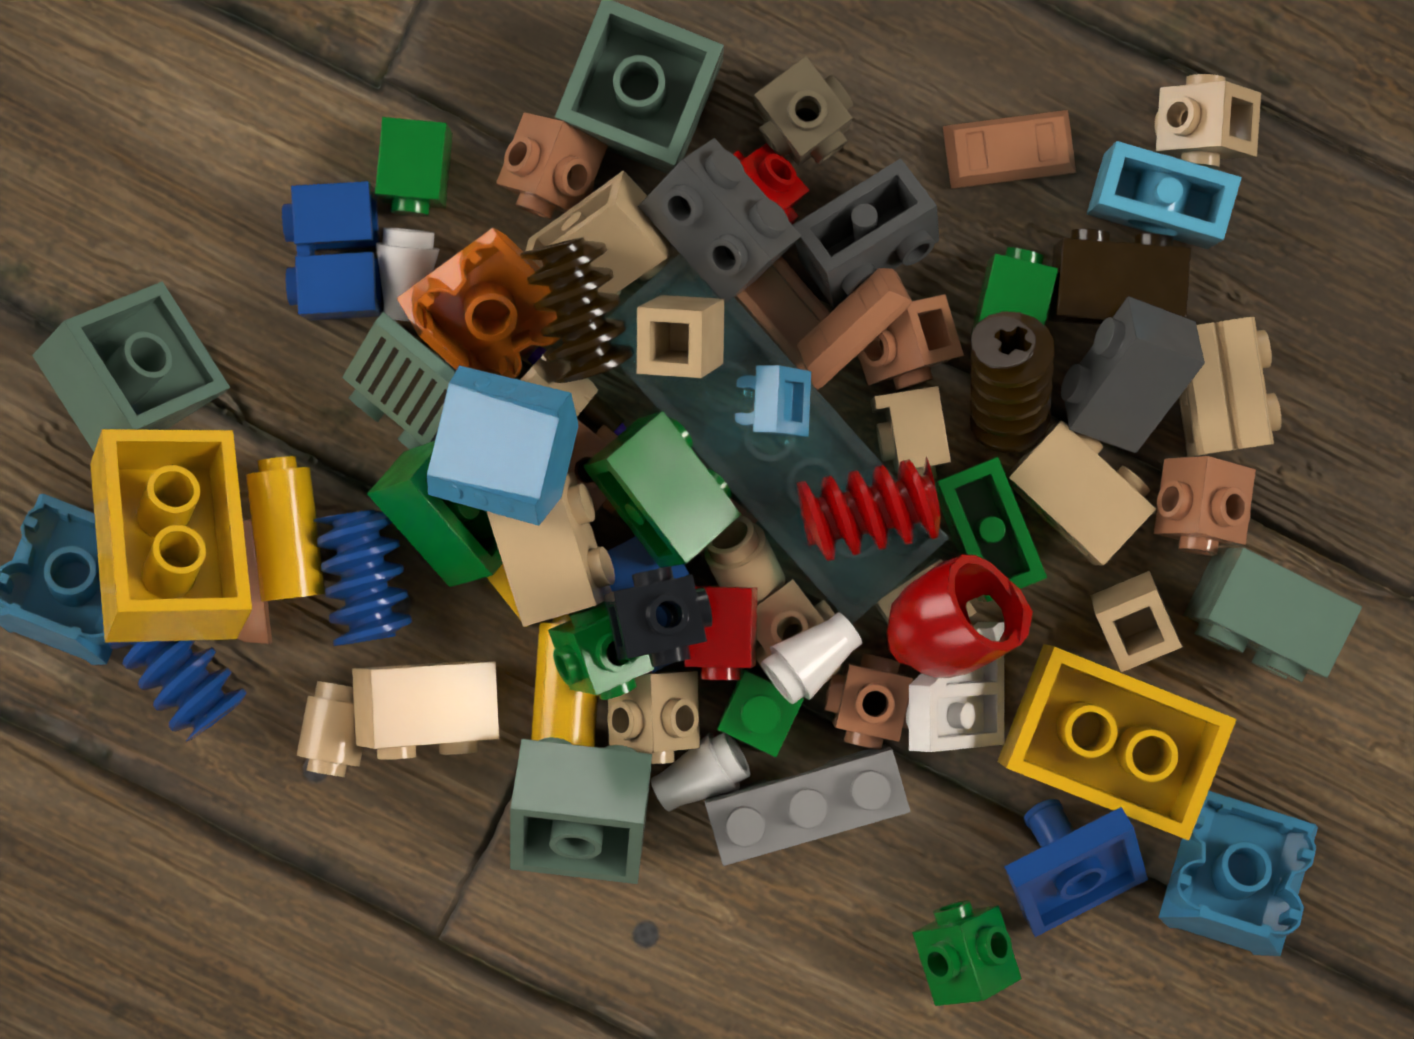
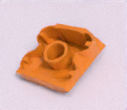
[397,228,560,379]

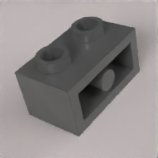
[638,138,802,304]
[793,158,939,307]
[1061,296,1205,453]

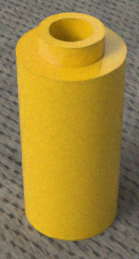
[246,456,325,602]
[531,614,598,747]

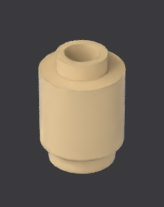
[704,516,785,605]
[296,681,363,777]

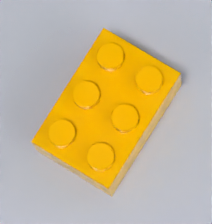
[90,429,252,643]
[997,644,1237,841]

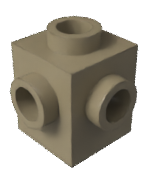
[753,56,853,167]

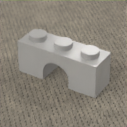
[705,744,911,866]

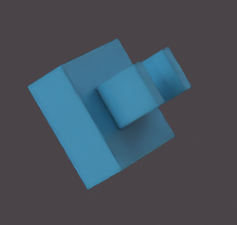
[735,365,811,437]

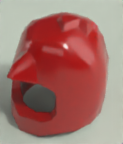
[887,555,1033,678]

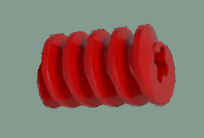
[797,457,940,561]

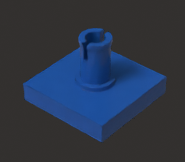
[1004,799,1148,937]

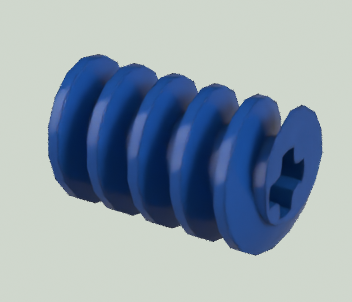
[313,510,412,646]
[107,640,247,742]

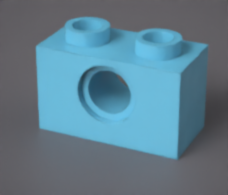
[1087,141,1242,249]

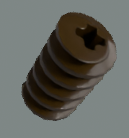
[520,237,634,383]
[970,312,1054,453]

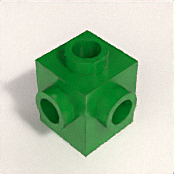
[548,601,654,700]
[912,900,1022,1006]

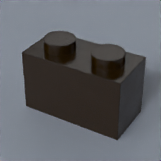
[1048,229,1191,325]

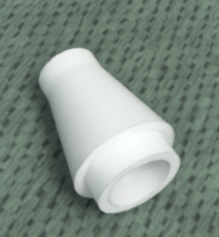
[376,227,440,321]
[761,612,862,704]
[651,732,751,812]

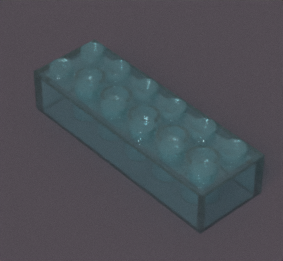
[608,254,949,624]

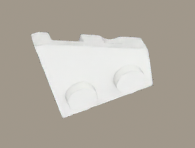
[906,622,1005,752]

